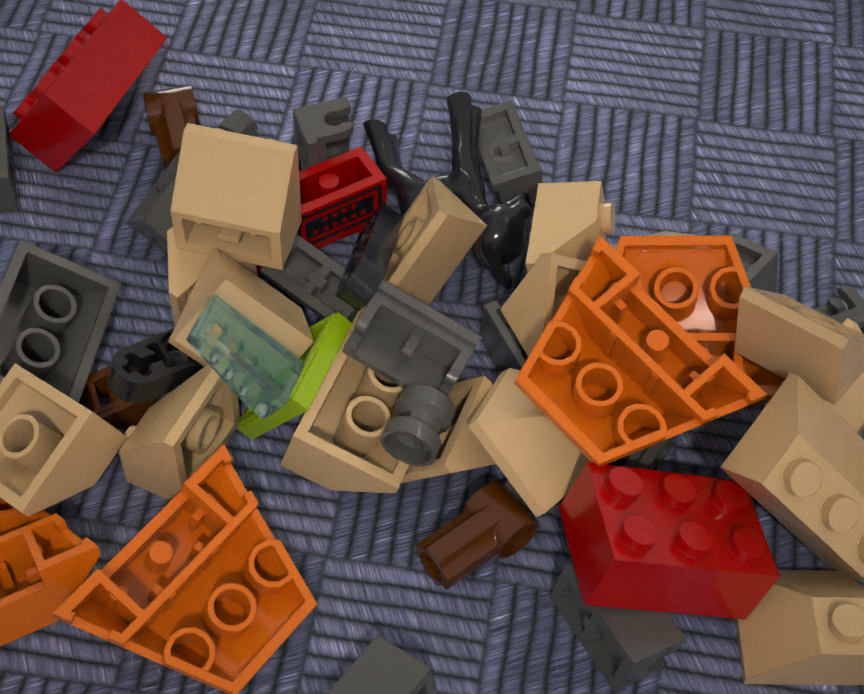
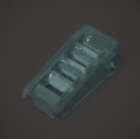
[186,294,305,419]

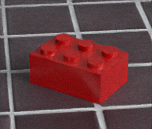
[8,0,167,173]
[559,462,780,620]

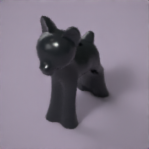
[363,92,533,288]

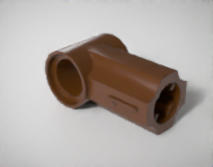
[143,85,199,171]
[416,481,539,590]

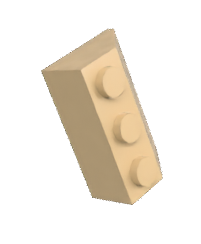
[280,307,410,493]
[720,373,864,583]

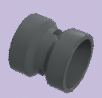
[380,384,456,467]

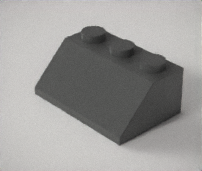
[0,239,121,403]

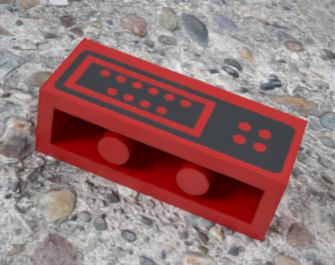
[257,146,387,275]

